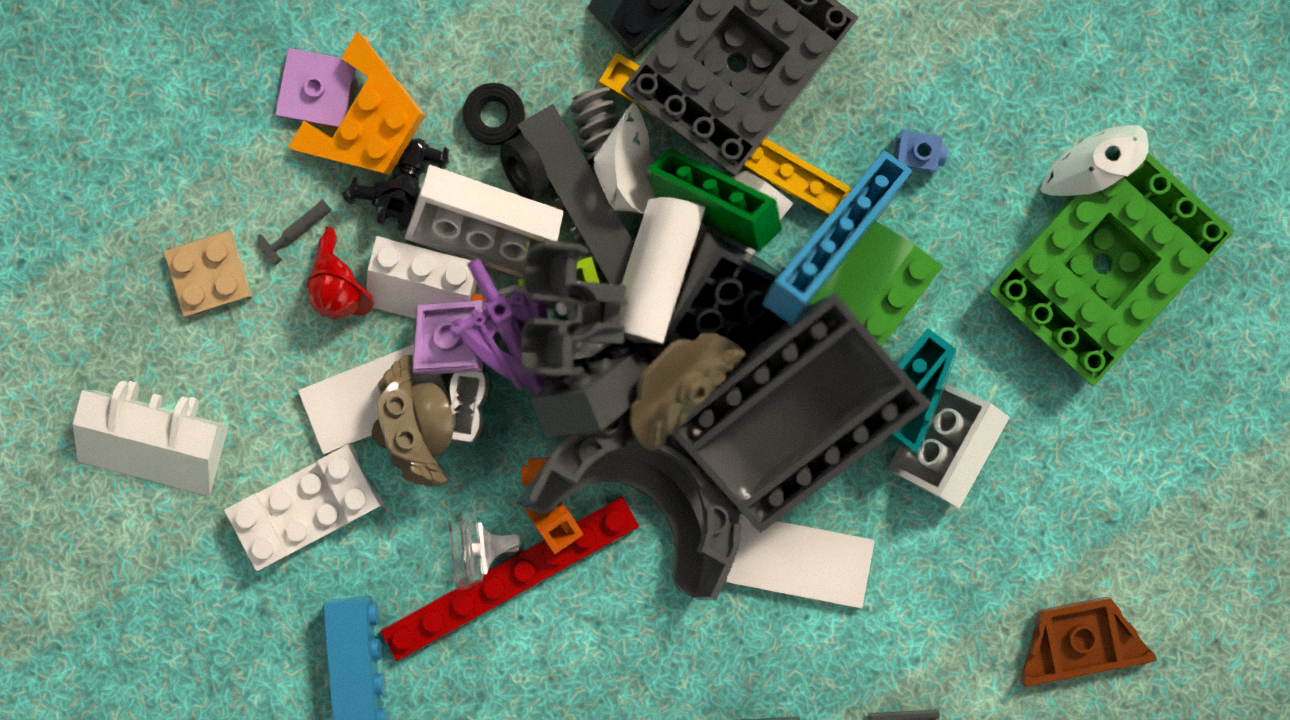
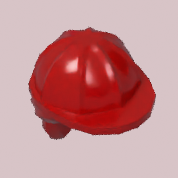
[307,226,374,320]

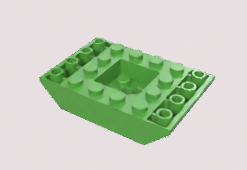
[988,139,1235,387]

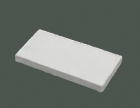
[298,344,452,454]
[726,513,875,608]

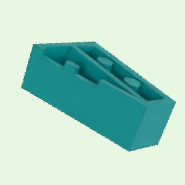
[889,328,956,459]

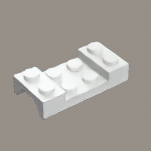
[224,444,384,572]

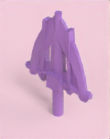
[449,258,548,393]

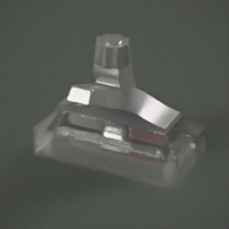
[448,512,521,589]

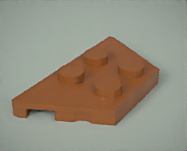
[1021,597,1157,687]

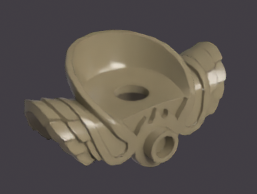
[629,333,746,451]
[371,355,453,486]

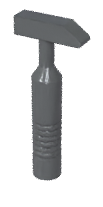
[258,199,332,265]

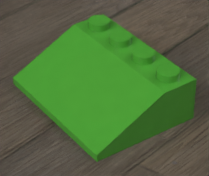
[808,221,943,346]

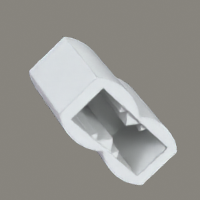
[450,371,490,442]

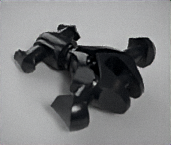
[341,138,449,231]

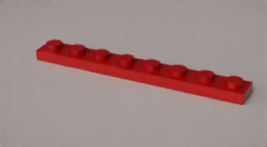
[380,496,639,661]

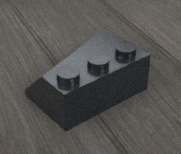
[588,0,693,58]
[664,231,781,346]

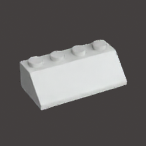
[404,165,563,278]

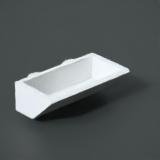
[73,381,229,496]

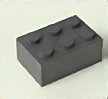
[530,343,652,437]

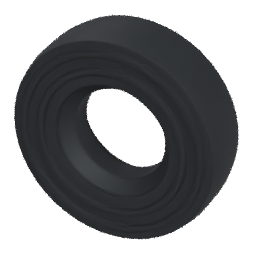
[463,83,525,146]
[500,137,548,199]

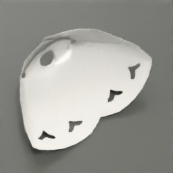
[593,103,655,214]
[1041,125,1149,196]

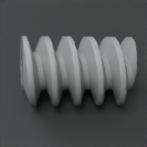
[570,87,618,165]

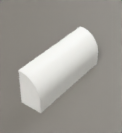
[619,197,705,344]

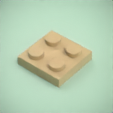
[164,231,252,317]

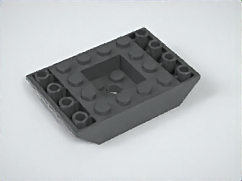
[621,0,859,177]

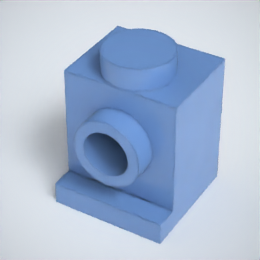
[894,129,947,175]

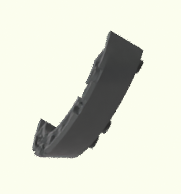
[517,411,741,600]

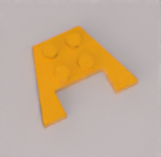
[288,32,425,175]

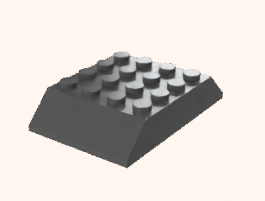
[672,293,931,533]

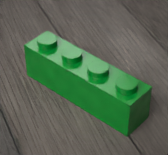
[647,148,782,252]

